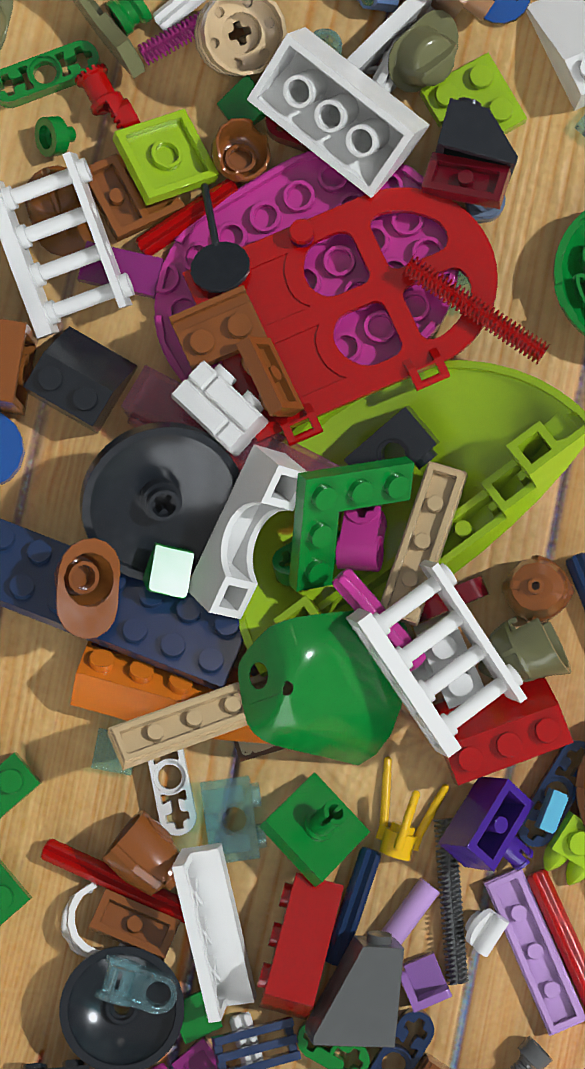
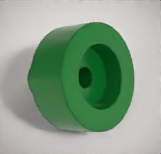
[34,116,76,157]

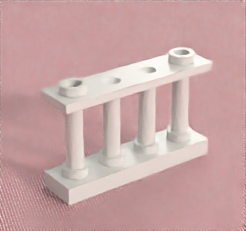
[0,152,135,338]
[346,560,527,758]

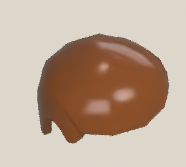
[211,118,271,183]

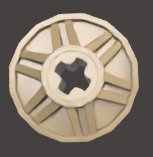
[194,0,287,77]

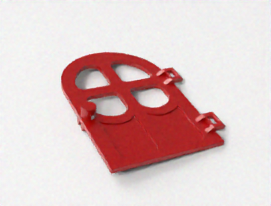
[182,187,498,447]

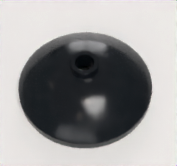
[59,946,184,1069]

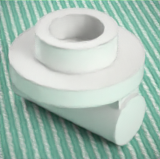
[465,908,509,957]

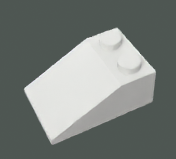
[526,0,585,111]

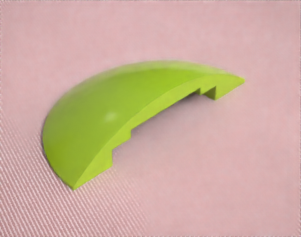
[239,360,585,677]

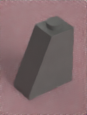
[305,930,404,1048]

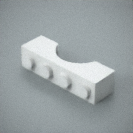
[188,444,307,619]

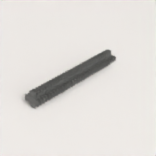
[433,818,469,985]

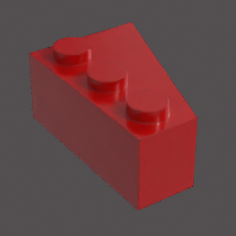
[257,872,344,1020]

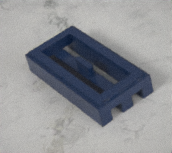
[211,1017,301,1069]

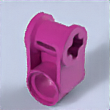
[336,505,387,572]

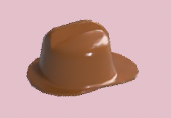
[25,165,93,257]
[54,538,120,639]

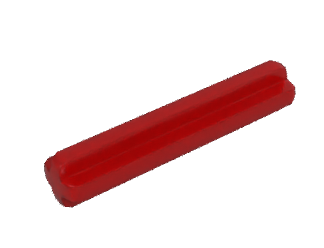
[136,179,239,256]

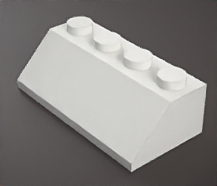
[247,27,430,198]

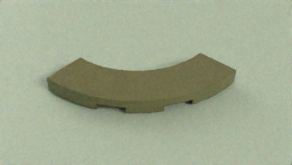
[73,0,145,78]

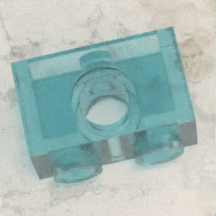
[200,774,268,863]

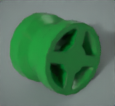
[105,0,152,36]

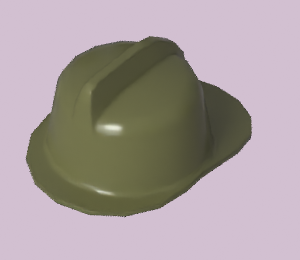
[388,10,459,92]

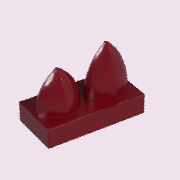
[421,152,511,210]

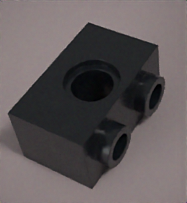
[344,406,440,470]

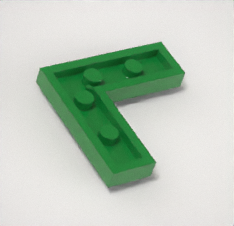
[289,456,414,592]
[0,752,42,925]

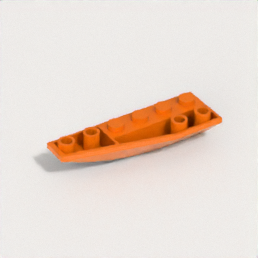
[70,641,270,744]

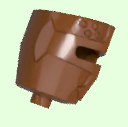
[502,555,574,622]
[102,810,180,896]

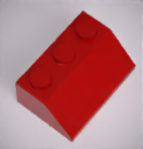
[433,677,574,786]

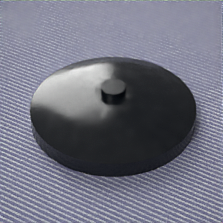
[80,422,240,580]

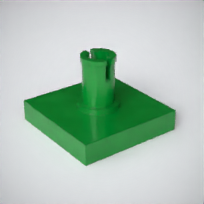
[259,772,370,887]

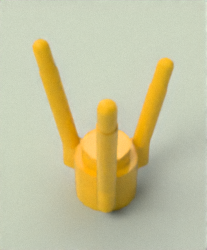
[375,756,449,861]

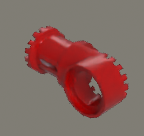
[75,63,140,129]

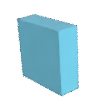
[534,788,569,834]

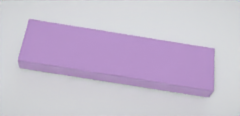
[483,868,585,1036]

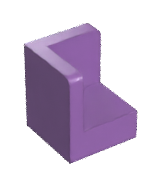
[401,951,452,1013]

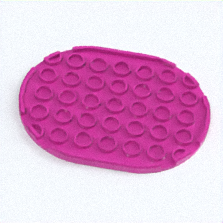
[154,151,459,387]

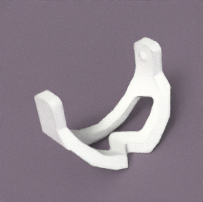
[60,882,126,958]

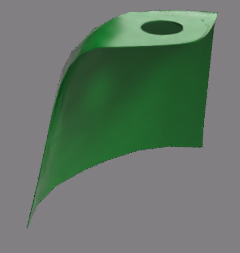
[238,610,408,766]

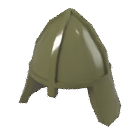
[478,616,572,683]

